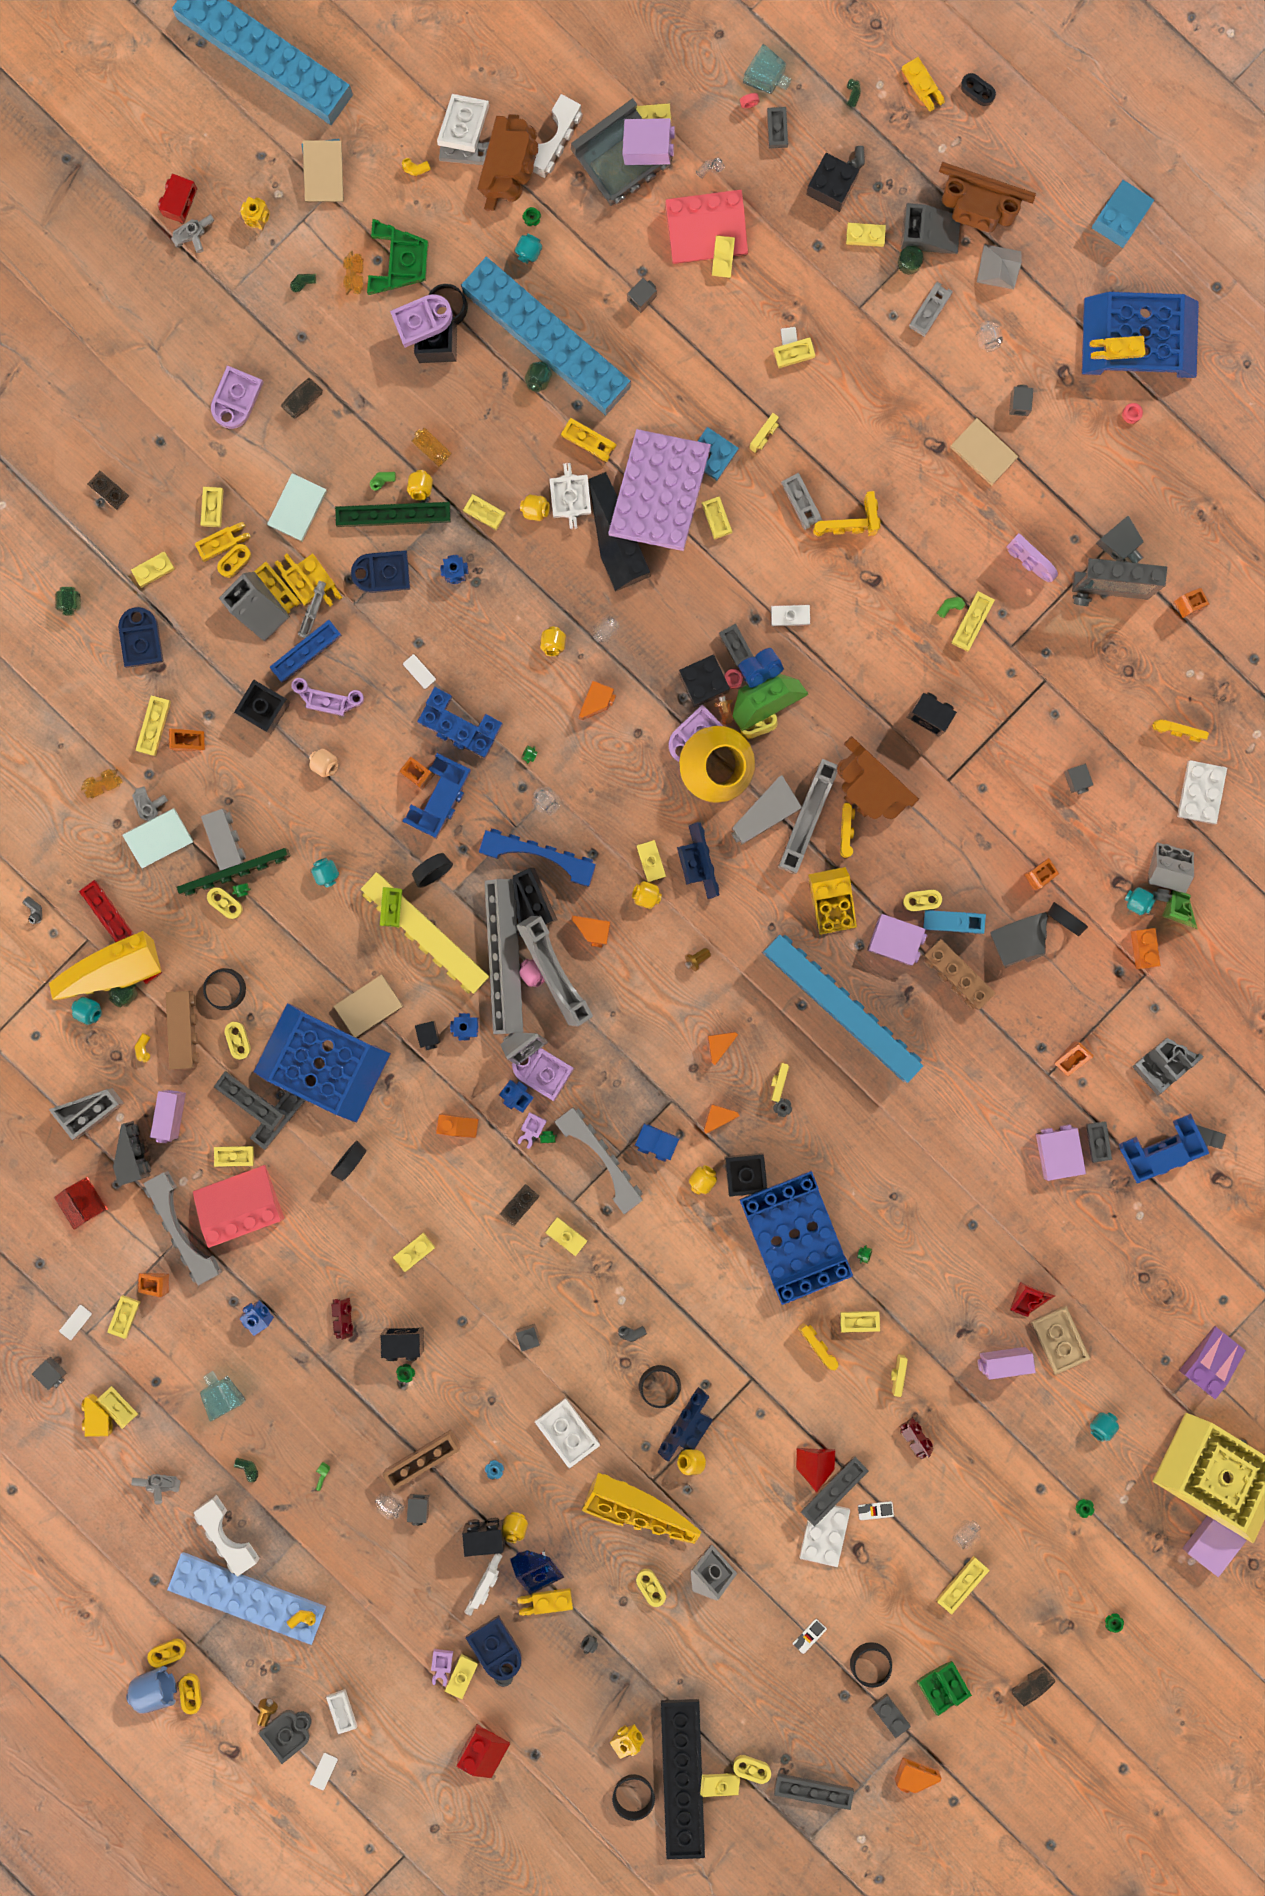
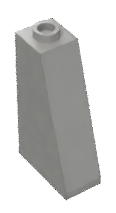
[731,775,802,845]

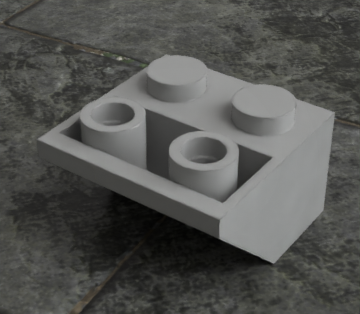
[1148,842,1194,893]

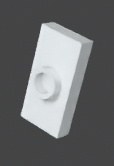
[771,605,810,626]
[326,1689,357,1734]

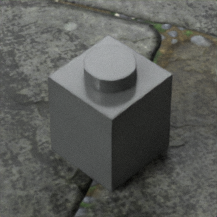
[627,278,657,313]
[1009,385,1034,416]
[1064,763,1093,795]
[516,1324,541,1352]
[32,1357,67,1390]
[407,1494,429,1526]

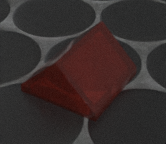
[54,1177,107,1230]

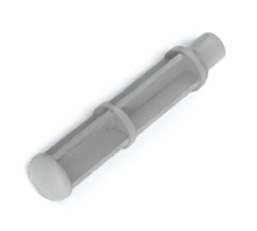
[298,580,326,638]

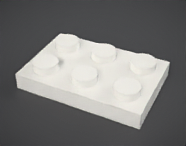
[437,94,489,153]
[1177,760,1227,824]
[535,1398,600,1469]
[799,1505,850,1567]

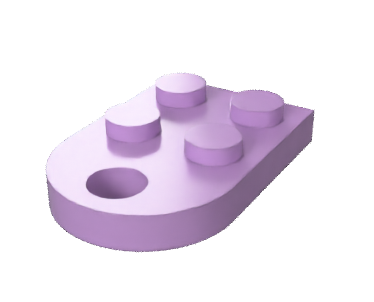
[390,295,453,348]
[211,365,264,429]
[1007,533,1058,582]
[669,705,723,762]
[512,1048,575,1101]

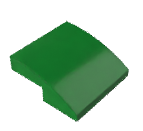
[917,1661,972,1716]

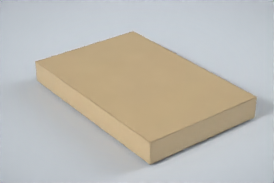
[303,140,344,202]
[950,418,1018,486]
[334,975,403,1037]
[1030,1306,1090,1375]

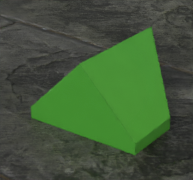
[1162,890,1198,929]

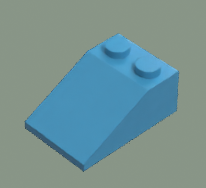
[1092,180,1154,248]

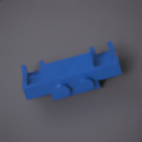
[417,687,503,759]
[402,753,471,839]
[1119,1114,1210,1184]

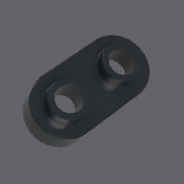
[960,73,996,106]

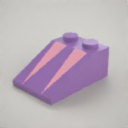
[1179,1326,1246,1399]

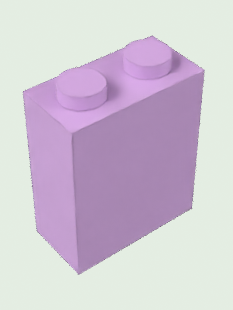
[622,118,675,165]
[867,914,927,966]
[150,1090,186,1143]
[1036,1124,1086,1181]
[978,1347,1036,1380]
[1183,1515,1247,1577]

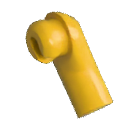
[402,158,431,176]
[134,1033,151,1062]
[287,1610,316,1629]

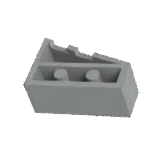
[49,1088,124,1140]

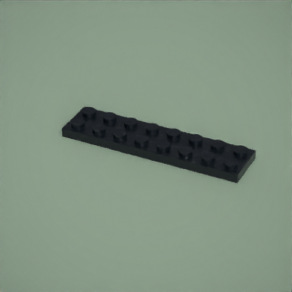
[661,1699,705,1860]

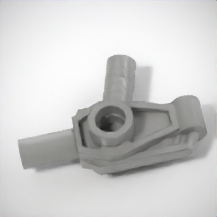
[171,214,215,253]
[132,786,168,821]
[131,1474,181,1505]

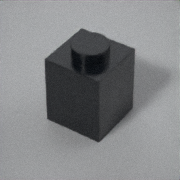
[415,1021,441,1050]

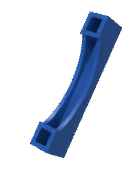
[479,828,596,887]

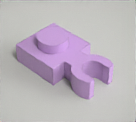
[518,1112,546,1149]
[431,1649,453,1686]

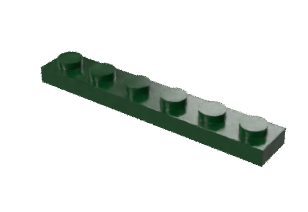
[335,502,451,527]
[176,848,291,897]

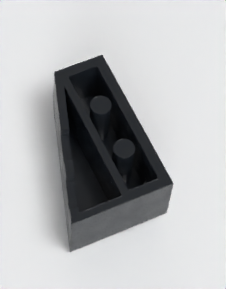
[513,868,558,936]

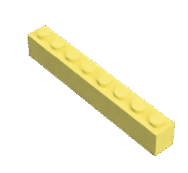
[361,872,490,994]

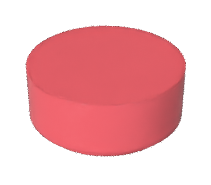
[740,93,760,108]
[1122,403,1143,424]
[724,669,743,689]

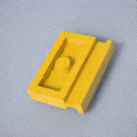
[864,491,880,536]

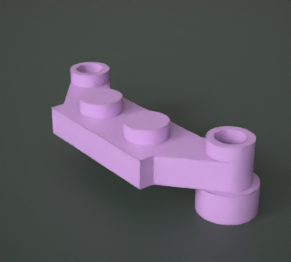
[292,678,364,716]

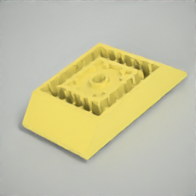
[1152,1413,1265,1543]

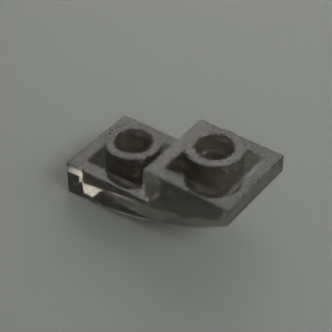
[281,378,323,419]
[87,470,129,510]
[499,1184,540,1227]
[1012,1666,1055,1707]

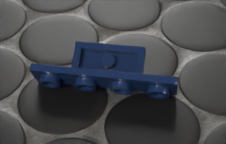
[677,822,720,899]
[658,1387,713,1462]

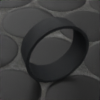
[429,284,468,325]
[412,853,453,888]
[1047,902,1088,936]
[203,968,246,1010]
[331,1141,367,1181]
[639,1365,681,1408]
[850,1642,892,1688]
[612,1774,655,1821]

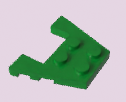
[367,219,429,295]

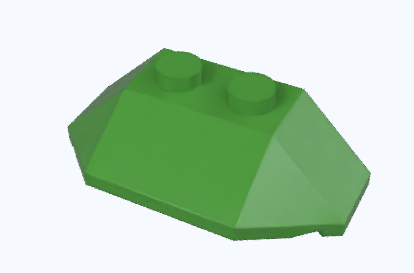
[733,674,808,731]

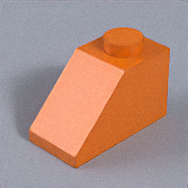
[579,681,616,720]
[572,915,611,948]
[436,1113,479,1138]
[895,1757,942,1793]

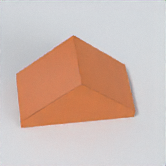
[1174,588,1209,618]
[169,728,205,751]
[399,757,434,790]
[1024,858,1059,890]
[708,1032,738,1065]
[1054,1042,1094,1076]
[703,1104,740,1134]
[138,1273,169,1297]

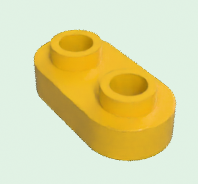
[217,544,251,578]
[147,1639,186,1668]
[179,1673,202,1715]

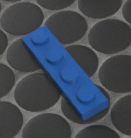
[270,620,342,683]

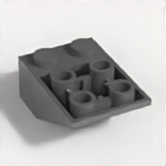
[901,203,960,254]
[219,572,290,641]
[113,1121,151,1186]

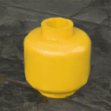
[407,470,433,500]
[520,494,550,521]
[540,626,566,657]
[632,881,662,909]
[689,1165,717,1195]
[677,1449,706,1475]
[503,1512,528,1544]

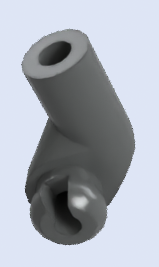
[847,146,865,169]
[22,896,42,924]
[618,1326,647,1342]

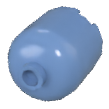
[126,1666,177,1713]

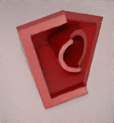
[1010,1282,1055,1317]
[796,1448,835,1493]

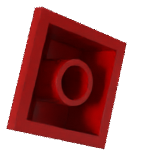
[456,1724,510,1778]

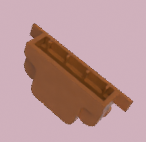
[477,114,538,211]
[939,162,1036,232]
[837,736,919,819]

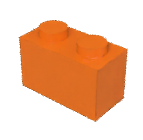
[1131,928,1161,969]

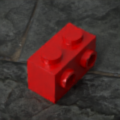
[158,173,198,224]

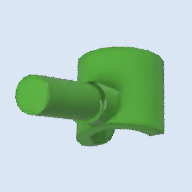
[316,1462,330,1491]

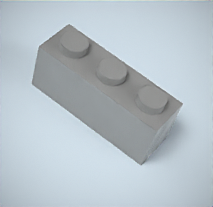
[201,809,246,871]

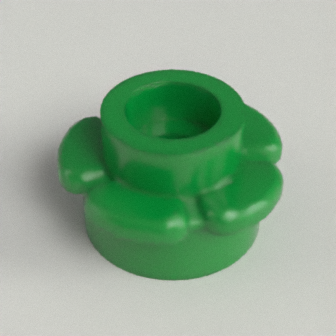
[522,207,541,226]
[521,745,538,764]
[232,883,251,897]
[539,1131,557,1143]
[857,1245,872,1264]
[396,1364,415,1383]
[1075,1499,1095,1518]
[1105,1613,1124,1633]

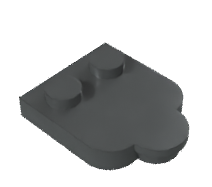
[258,1710,312,1764]

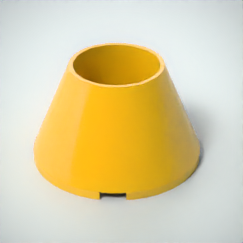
[679,726,755,803]

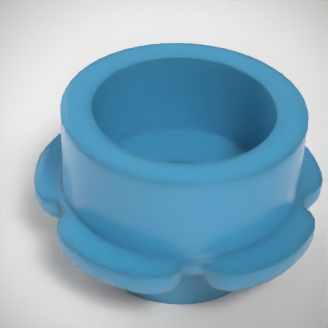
[485,1460,504,1479]

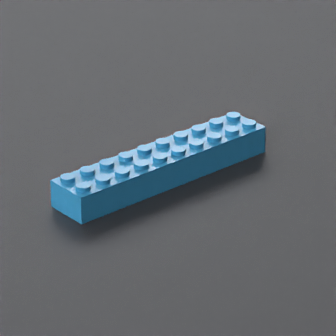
[172,0,353,126]
[461,256,631,416]
[762,934,923,1083]

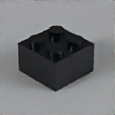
[806,153,859,212]
[414,316,457,363]
[678,654,730,708]
[234,679,290,735]
[907,692,957,737]
[724,1153,767,1197]
[380,1327,424,1361]
[462,1518,506,1557]

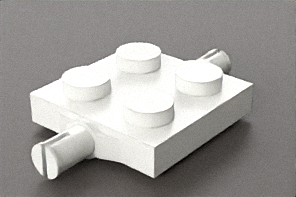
[549,463,591,529]
[464,1554,503,1616]

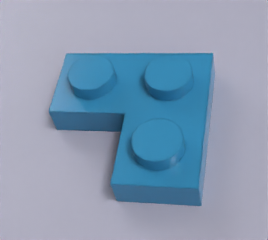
[697,427,739,481]

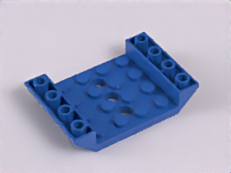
[1082,292,1199,378]
[254,1003,391,1123]
[740,1170,853,1305]

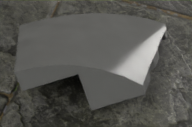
[990,912,1048,968]
[1132,1038,1203,1096]

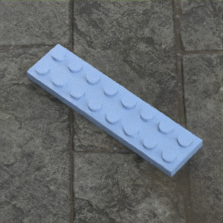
[167,1552,326,1645]

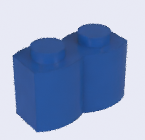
[738,648,784,688]
[635,1123,679,1162]

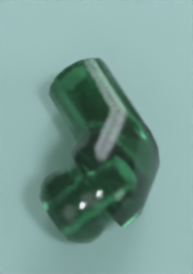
[847,79,861,108]
[290,274,316,293]
[234,1458,259,1483]

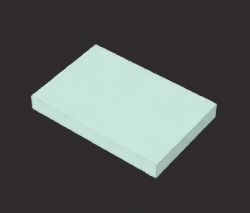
[267,473,327,542]
[122,808,193,868]

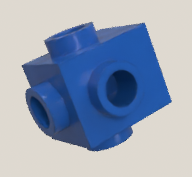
[440,555,469,584]
[450,1013,479,1041]
[499,1080,534,1113]
[239,1300,274,1336]

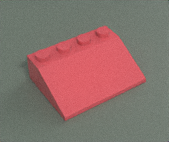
[665,190,748,264]
[193,1165,285,1248]

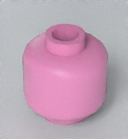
[519,959,545,987]

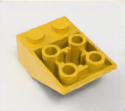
[808,867,857,935]

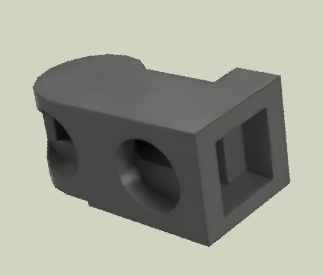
[1197,1125,1226,1149]

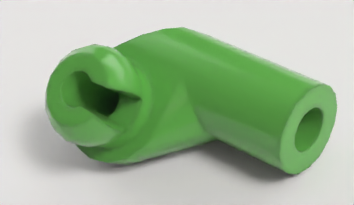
[370,472,396,491]
[937,596,965,618]

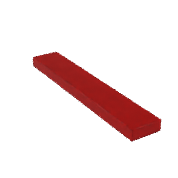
[79,880,162,984]

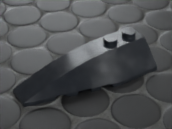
[588,472,650,592]

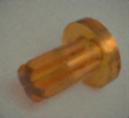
[714,696,733,724]

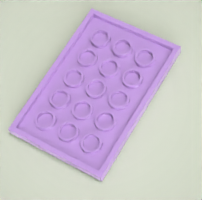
[609,429,711,551]

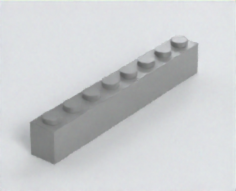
[484,879,523,1034]

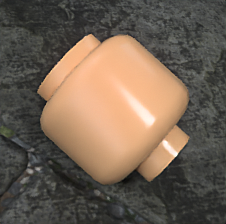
[309,749,338,777]

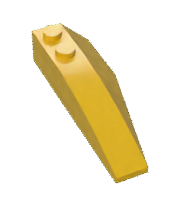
[49,931,161,1001]
[581,1473,701,1544]

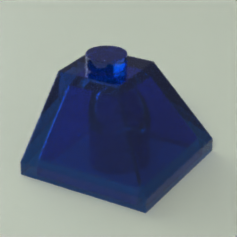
[510,1550,564,1595]

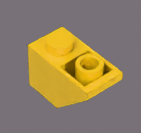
[82,1394,113,1437]

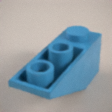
[923,910,986,934]

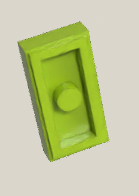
[380,887,402,927]

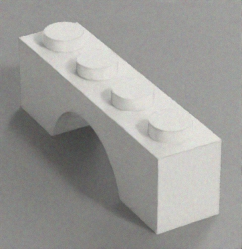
[533,94,583,178]
[193,1495,260,1577]

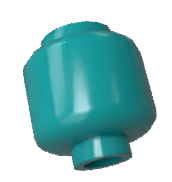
[515,233,542,264]
[311,858,339,888]
[1125,887,1156,915]
[71,997,102,1025]
[1090,1412,1119,1442]

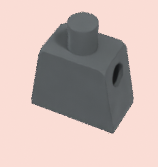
[1096,516,1144,563]

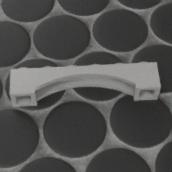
[778,759,837,874]
[516,916,593,1026]
[554,1107,643,1214]
[143,1171,222,1285]

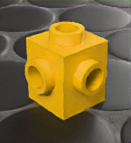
[240,196,270,230]
[610,1724,645,1759]

